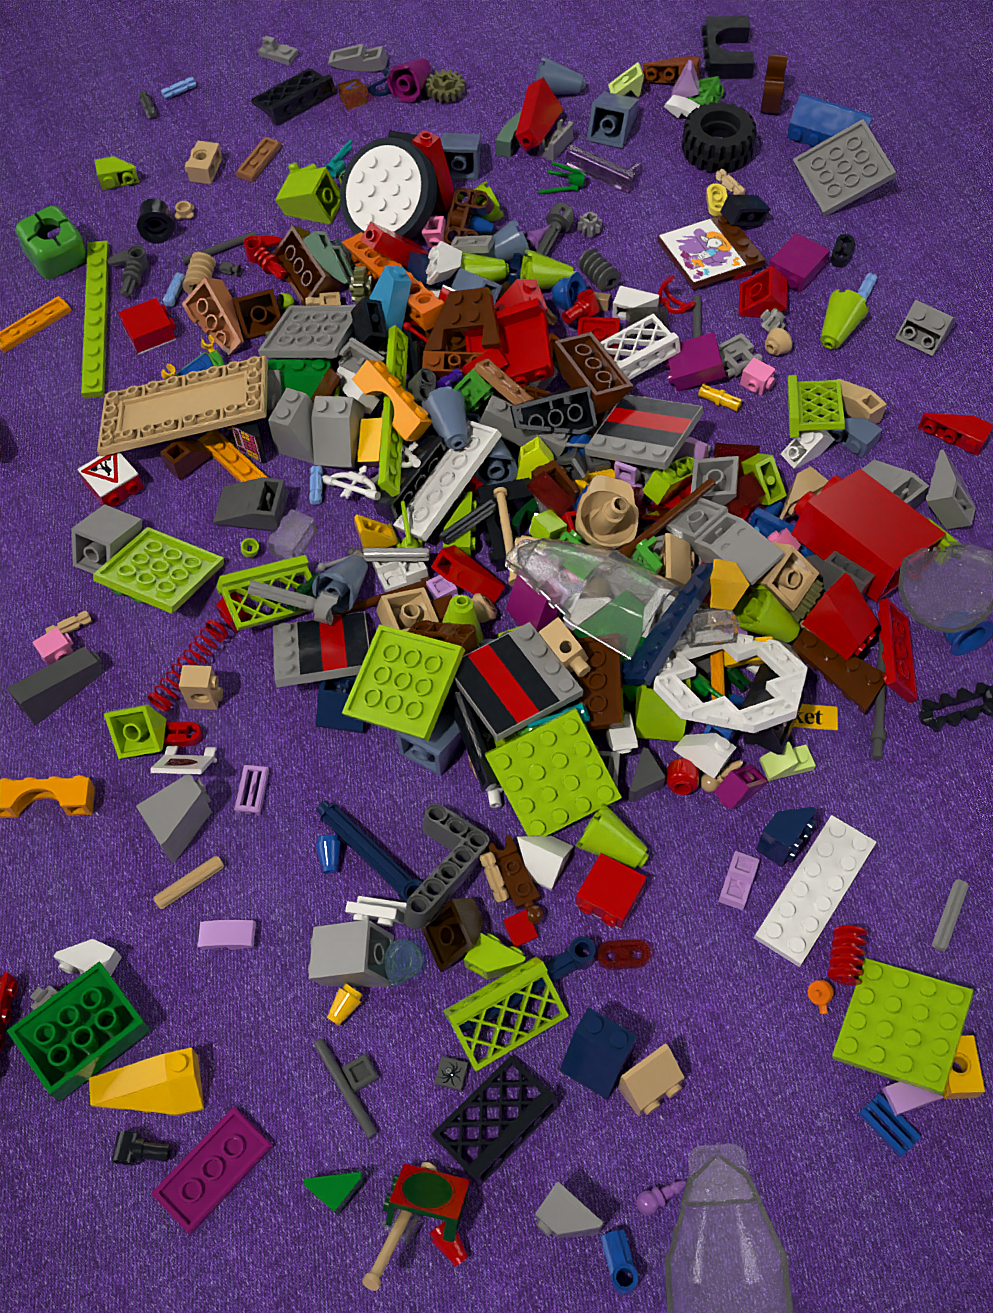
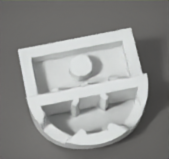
[345,896,406,927]

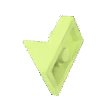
[608,62,644,98]
[759,742,816,781]

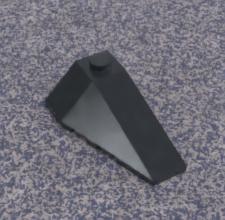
[510,386,598,434]

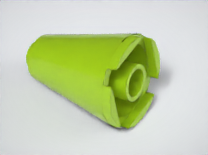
[520,250,576,290]
[456,252,509,290]
[820,289,870,349]
[734,585,800,643]
[442,595,484,644]
[575,804,649,869]

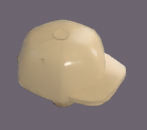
[575,475,639,550]

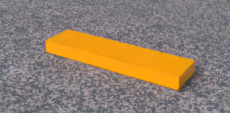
[0,296,72,353]
[198,429,268,482]

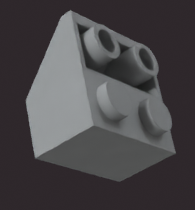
[895,300,957,356]

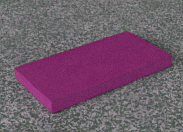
[151,1107,274,1235]

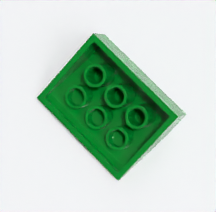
[7,961,151,1102]

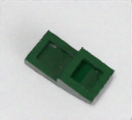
[510,495,545,536]

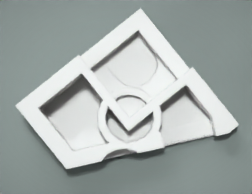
[372,561,428,592]

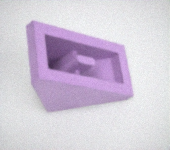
[671,60,700,98]

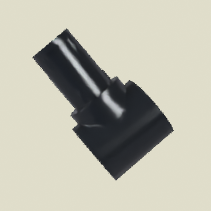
[111,1131,171,1165]

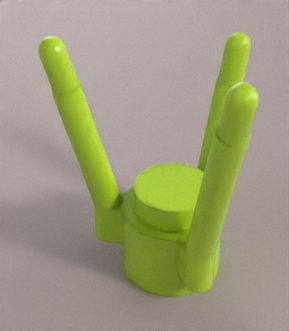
[388,501,423,548]

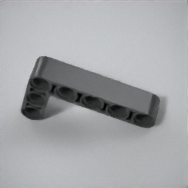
[404,804,489,930]

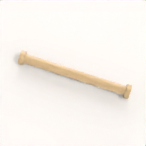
[493,487,518,586]
[362,1162,437,1291]

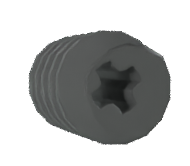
[578,248,621,292]

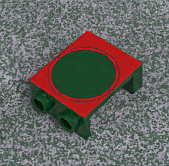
[383,1163,470,1243]

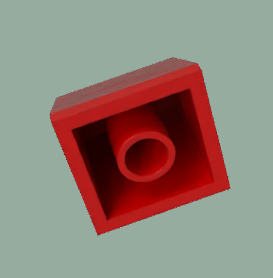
[494,279,548,312]
[802,572,879,660]

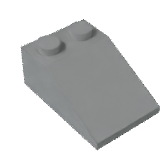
[311,396,365,469]

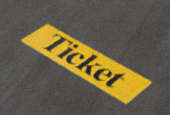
[793,704,838,730]

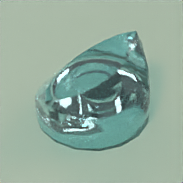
[384,939,423,987]

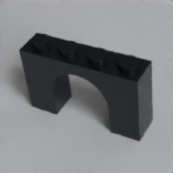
[701,16,754,79]
[474,478,539,572]

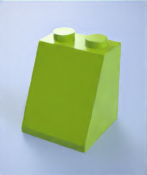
[275,167,341,224]
[633,672,691,741]

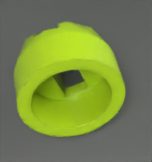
[278,293,295,310]
[240,538,259,558]

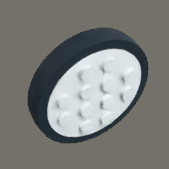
[340,137,437,239]

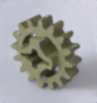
[425,69,465,103]
[350,266,374,305]
[786,579,823,622]

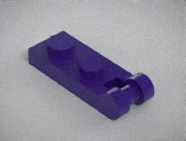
[435,368,463,389]

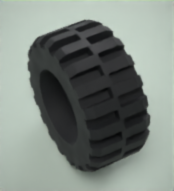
[682,101,757,173]

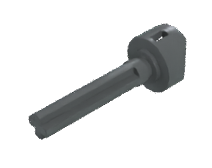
[536,202,574,256]

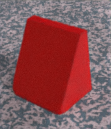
[503,909,538,948]

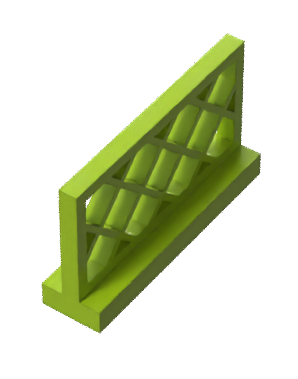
[788,375,845,438]
[216,555,318,631]
[443,957,569,1072]

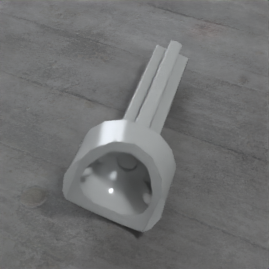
[248,580,339,625]

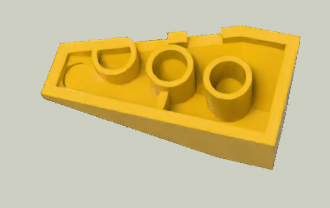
[89,1048,204,1116]

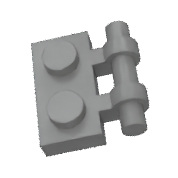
[718,333,762,379]

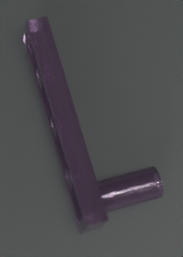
[565,144,643,193]

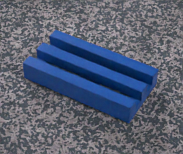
[859,1094,921,1158]

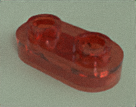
[597,940,650,970]

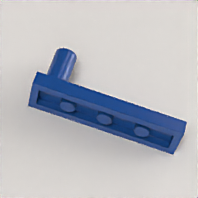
[750,500,815,557]

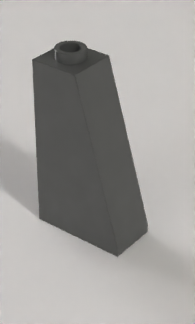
[7,647,104,726]

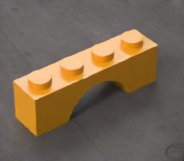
[352,359,432,442]
[0,775,95,818]

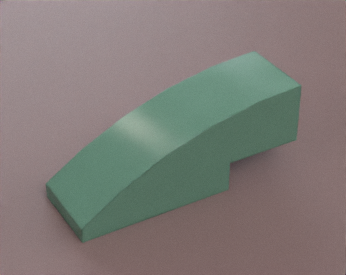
[496,110,522,158]
[303,231,354,284]

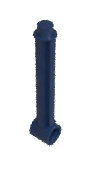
[316,800,423,903]
[459,936,596,1033]

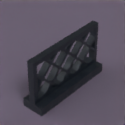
[251,68,336,126]
[448,692,500,792]
[431,1055,559,1187]

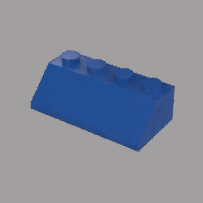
[787,93,873,147]

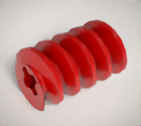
[827,925,868,986]

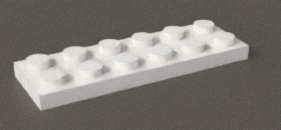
[393,420,502,542]
[754,815,876,967]

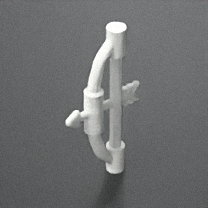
[401,441,421,468]
[322,466,381,500]

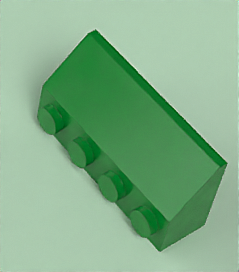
[268,359,332,399]

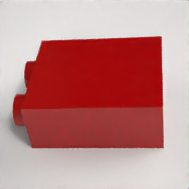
[791,469,946,602]

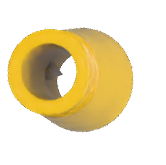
[327,983,363,1026]

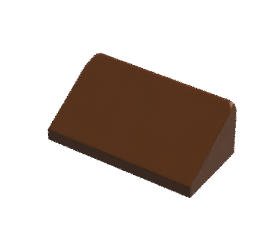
[311,368,343,403]

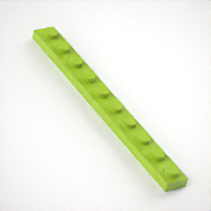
[81,241,109,399]
[378,325,408,497]

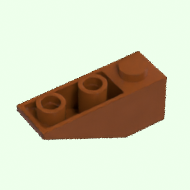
[642,56,701,83]
[422,351,484,382]

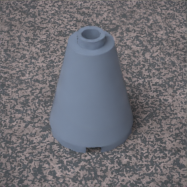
[535,56,585,95]
[476,219,530,263]
[421,386,468,449]
[474,437,518,486]
[312,555,368,613]

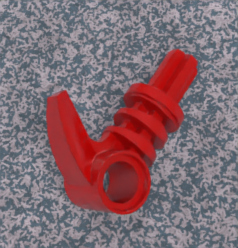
[243,235,287,280]

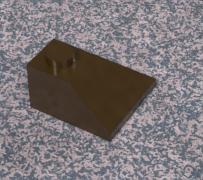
[421,898,483,972]

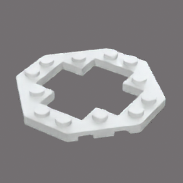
[653,628,808,733]

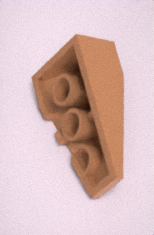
[182,277,244,355]

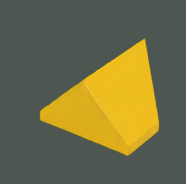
[354,514,398,549]
[710,559,750,611]

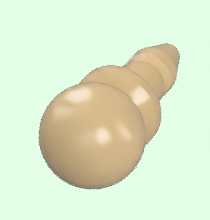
[700,760,743,792]

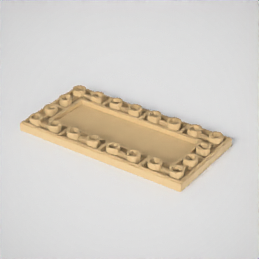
[97,355,268,457]

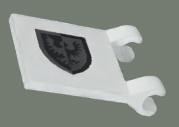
[151,746,217,774]

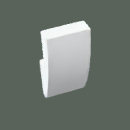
[664,95,700,118]

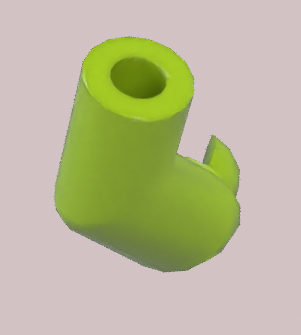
[288,162,317,174]

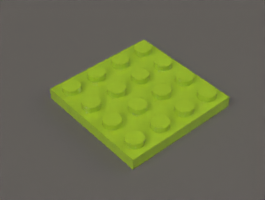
[93,527,224,614]
[342,624,465,741]
[485,707,622,837]
[832,958,974,1096]

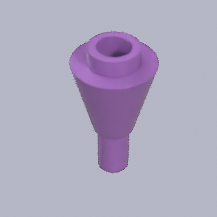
[524,224,550,251]

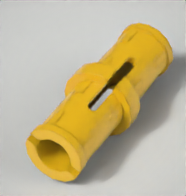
[698,384,743,412]

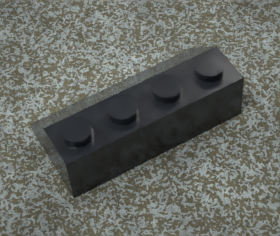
[373,436,447,523]
[740,663,805,755]

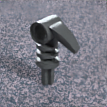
[108,245,150,298]

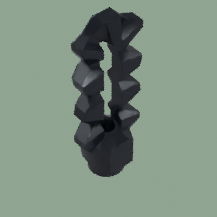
[918,682,993,732]

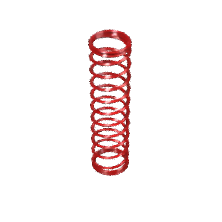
[147,620,228,711]

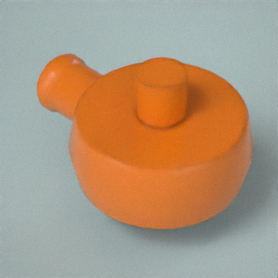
[807,980,834,1014]

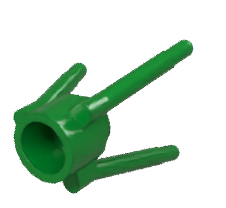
[539,161,585,194]
[690,673,731,699]

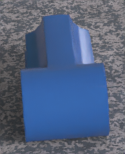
[600,1230,638,1296]

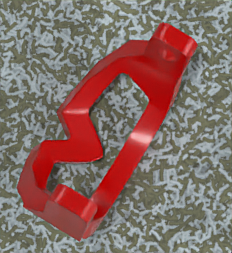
[657,275,695,314]

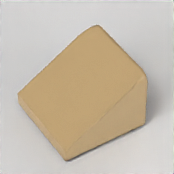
[595,292,611,311]

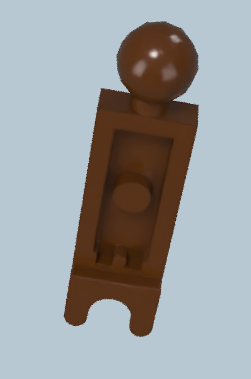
[487,835,544,925]

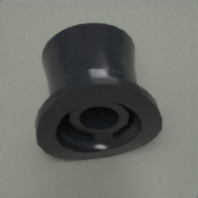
[137,198,175,244]

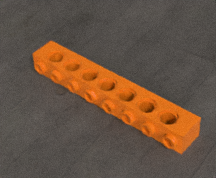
[341,232,444,331]

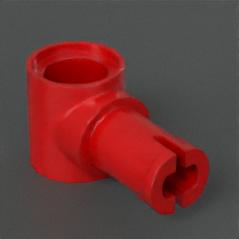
[561,289,600,324]

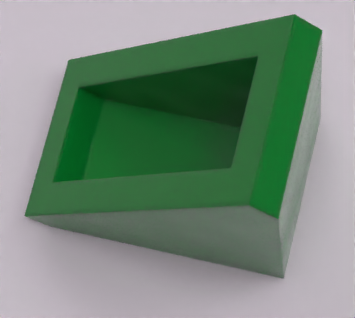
[303,1172,364,1216]

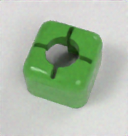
[16,205,87,279]

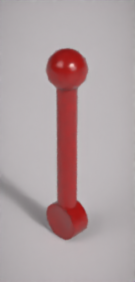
[403,322,428,343]

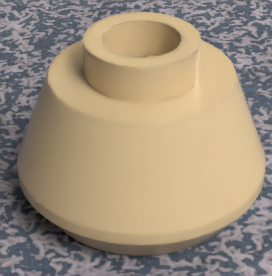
[765,328,792,355]
[472,593,497,623]

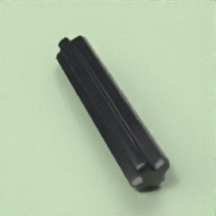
[440,499,497,545]

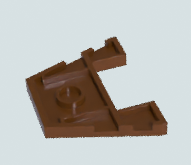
[424,287,503,352]

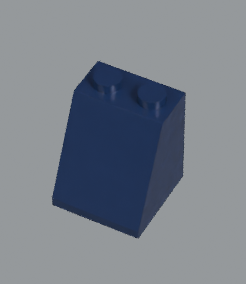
[559,1007,638,1100]

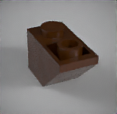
[160,440,213,480]

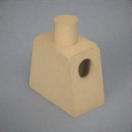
[539,617,591,677]

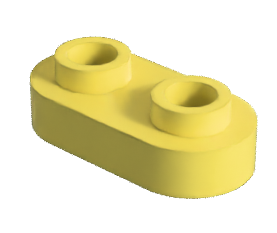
[706,183,727,217]

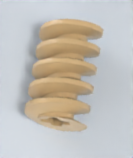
[183,252,216,294]

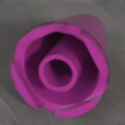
[387,58,431,102]

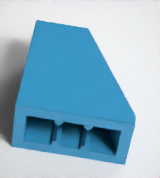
[369,266,412,333]

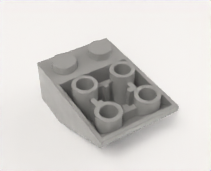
[926,449,976,529]
[862,460,929,509]
[694,512,785,585]

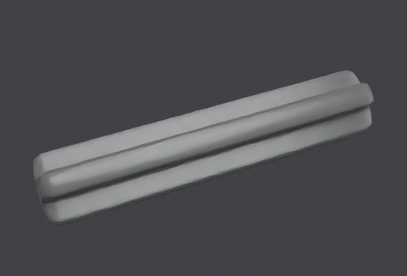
[363,548,430,562]
[932,879,969,952]

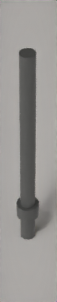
[870,635,886,760]

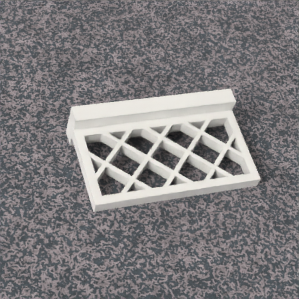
[600,313,681,380]

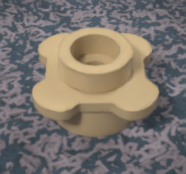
[174,201,194,219]

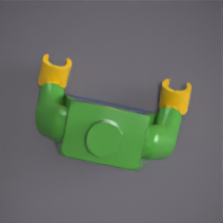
[161,335,225,379]

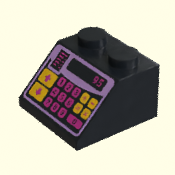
[227,420,267,464]

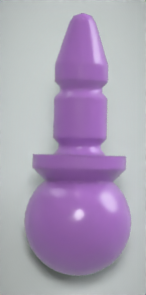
[636,1181,686,1215]

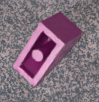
[714,764,769,809]

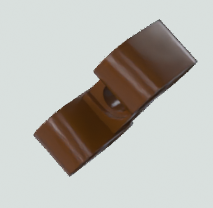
[760,54,788,114]
[444,188,494,254]
[407,620,479,656]

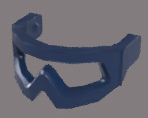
[362,69,391,97]
[503,253,521,284]

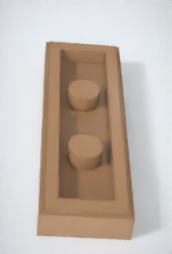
[236,137,282,183]
[473,358,534,405]

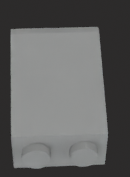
[268,388,314,464]
[71,504,142,574]
[136,774,212,863]
[308,920,394,987]

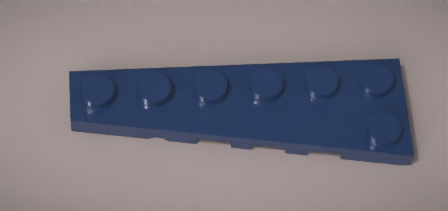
[622,563,713,685]

